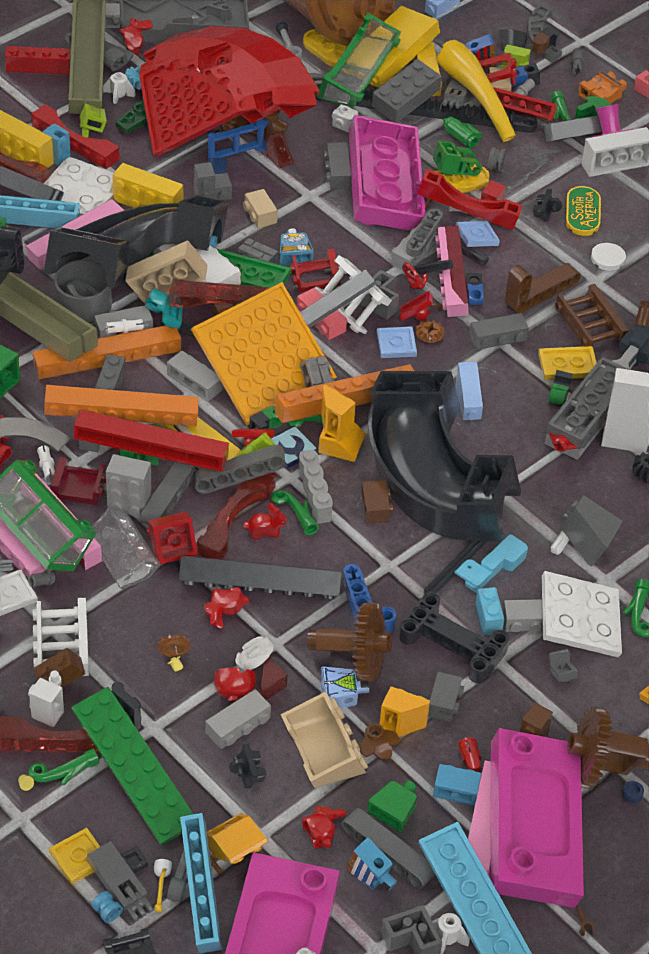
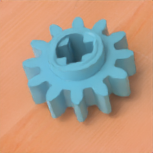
[125,67,142,90]

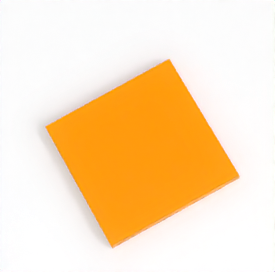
[191,282,337,426]

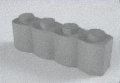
[299,450,333,524]

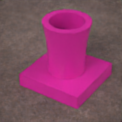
[590,104,634,138]

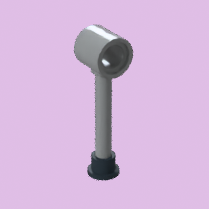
[275,21,302,61]

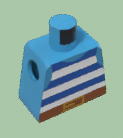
[346,838,397,891]

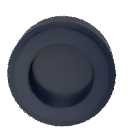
[622,781,644,803]

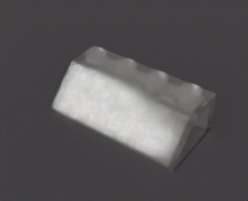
[92,506,160,589]

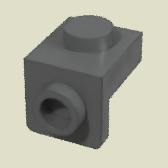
[549,649,578,682]

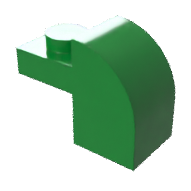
[575,96,612,119]

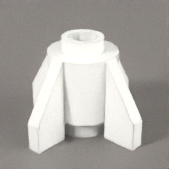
[103,72,135,104]
[432,913,470,954]

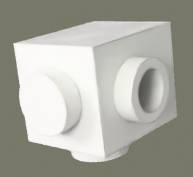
[332,104,358,133]

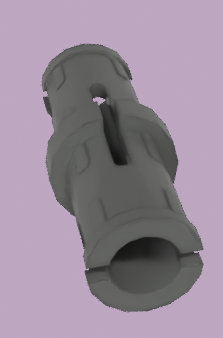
[571,48,584,76]

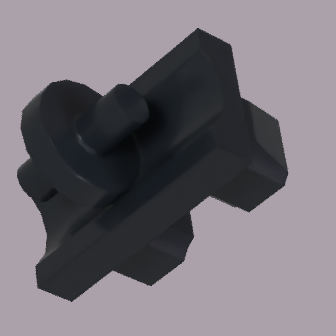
[533,189,563,222]
[229,744,267,788]

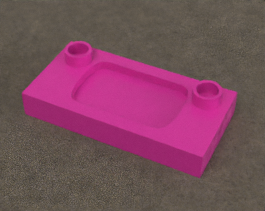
[349,115,426,231]
[490,728,584,908]
[225,852,340,954]

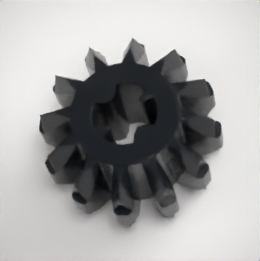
[632,452,649,483]

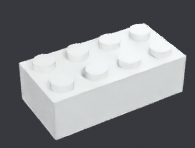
[582,127,649,177]

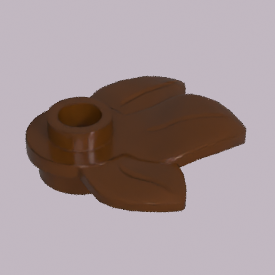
[360,723,401,760]

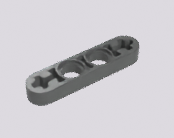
[406,209,443,257]

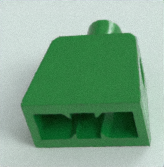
[367,780,417,833]

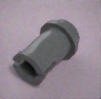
[28,570,55,587]

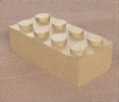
[126,241,208,303]

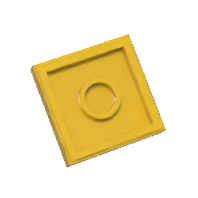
[49,828,100,885]

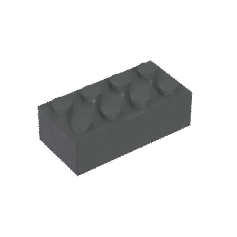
[372,59,442,123]

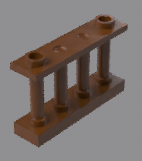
[555,284,629,347]

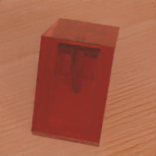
[267,131,295,169]
[261,656,288,700]

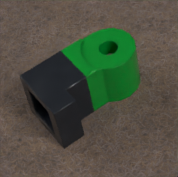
[549,370,573,406]
[249,406,283,429]

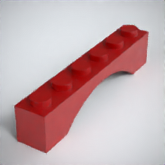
[31,104,120,170]
[417,169,522,230]

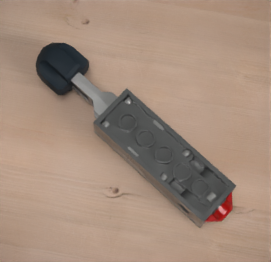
[545,326,649,460]

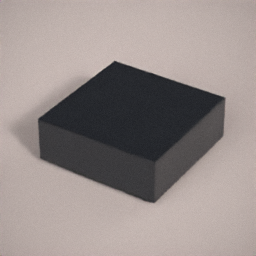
[120,846,148,873]

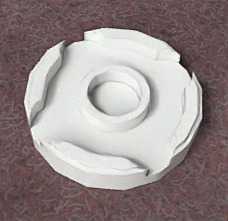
[591,243,626,271]
[235,636,273,671]

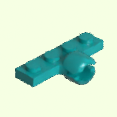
[145,289,184,329]

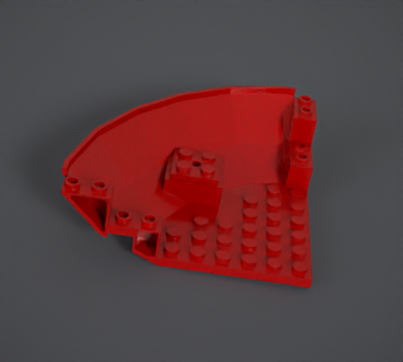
[139,26,319,157]

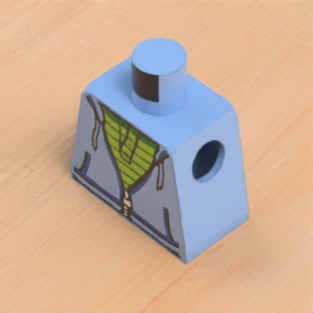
[321,667,369,708]

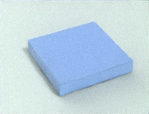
[456,221,500,247]
[377,327,417,358]

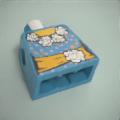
[280,229,313,266]

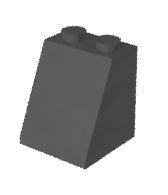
[560,495,623,567]

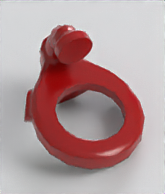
[402,263,428,290]

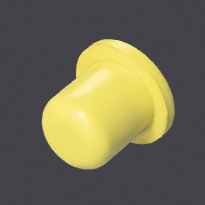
[167,656,183,672]
[18,775,34,791]

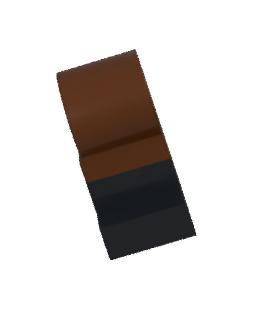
[532,26,561,54]

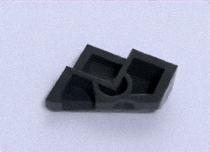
[499,29,528,51]

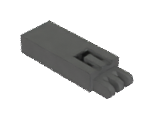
[443,78,470,109]
[87,841,153,922]

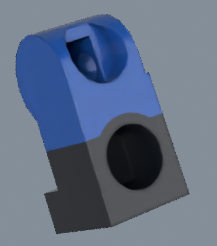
[510,63,540,87]
[465,273,483,305]

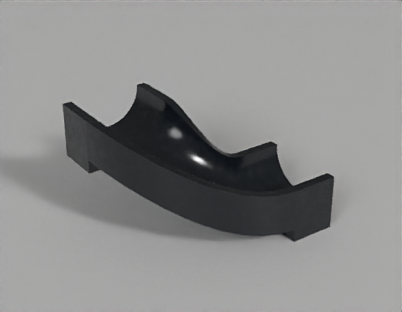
[44,195,229,288]
[368,371,521,542]

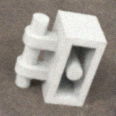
[28,671,64,727]

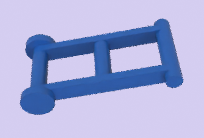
[208,118,267,162]

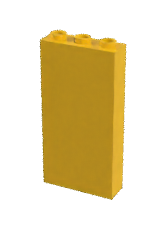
[343,6,440,88]

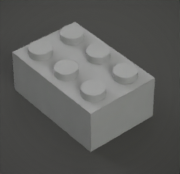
[106,454,152,517]

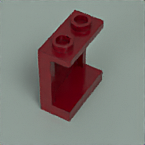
[51,457,106,505]

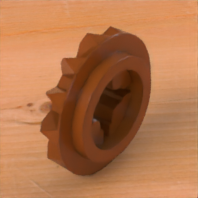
[416,320,444,343]
[158,634,191,657]

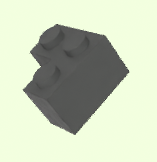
[194,162,232,200]
[359,270,399,320]
[381,905,442,954]

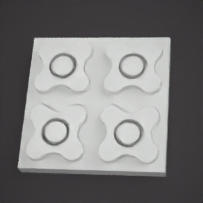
[44,157,114,216]
[542,571,622,657]

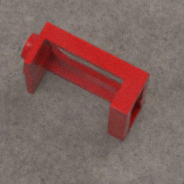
[479,53,518,85]
[290,249,341,292]

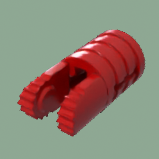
[458,737,482,773]

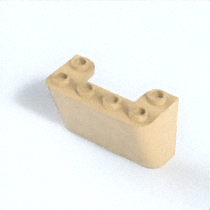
[281,692,368,788]

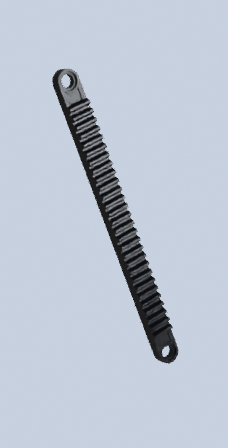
[314,84,538,133]

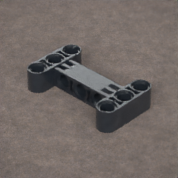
[0,226,25,285]
[399,592,510,683]

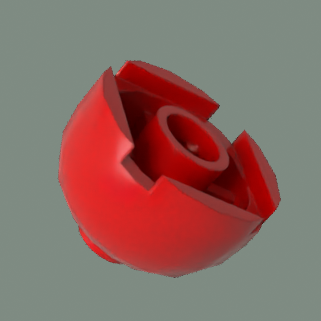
[214,668,256,703]

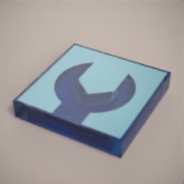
[270,426,318,469]

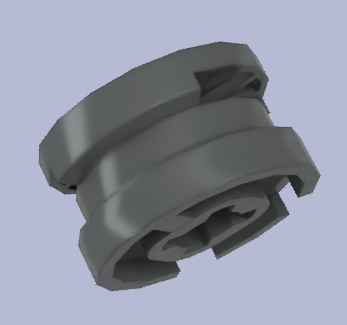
[487,147,506,173]

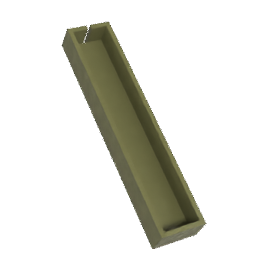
[69,0,106,114]
[0,272,98,362]

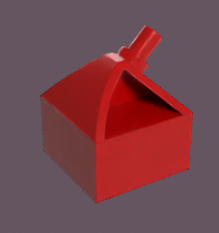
[147,512,198,564]

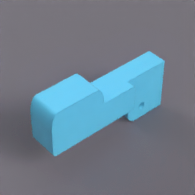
[455,534,528,593]

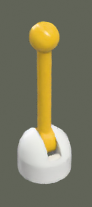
[154,859,172,913]

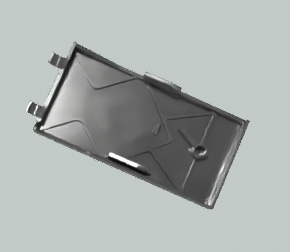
[112,0,249,42]

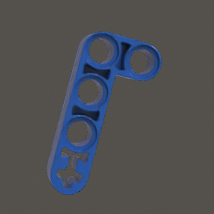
[342,564,396,633]

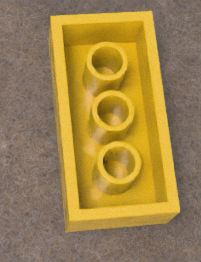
[0,110,54,174]
[113,163,183,208]

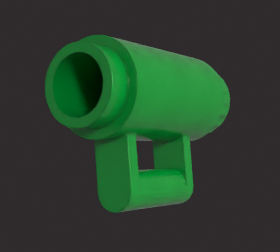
[443,117,483,148]

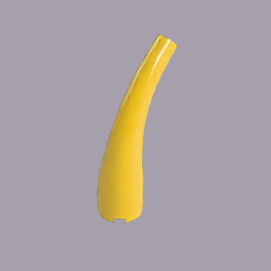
[437,40,516,142]

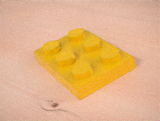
[538,346,597,380]

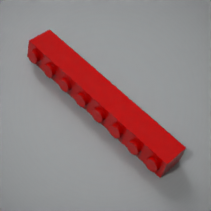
[74,410,229,472]

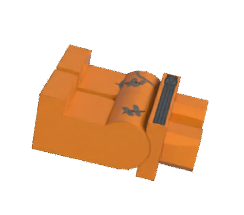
[578,71,627,103]

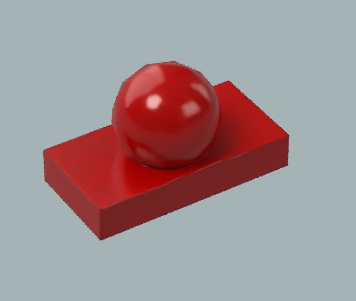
[399,291,433,321]
[232,429,274,447]

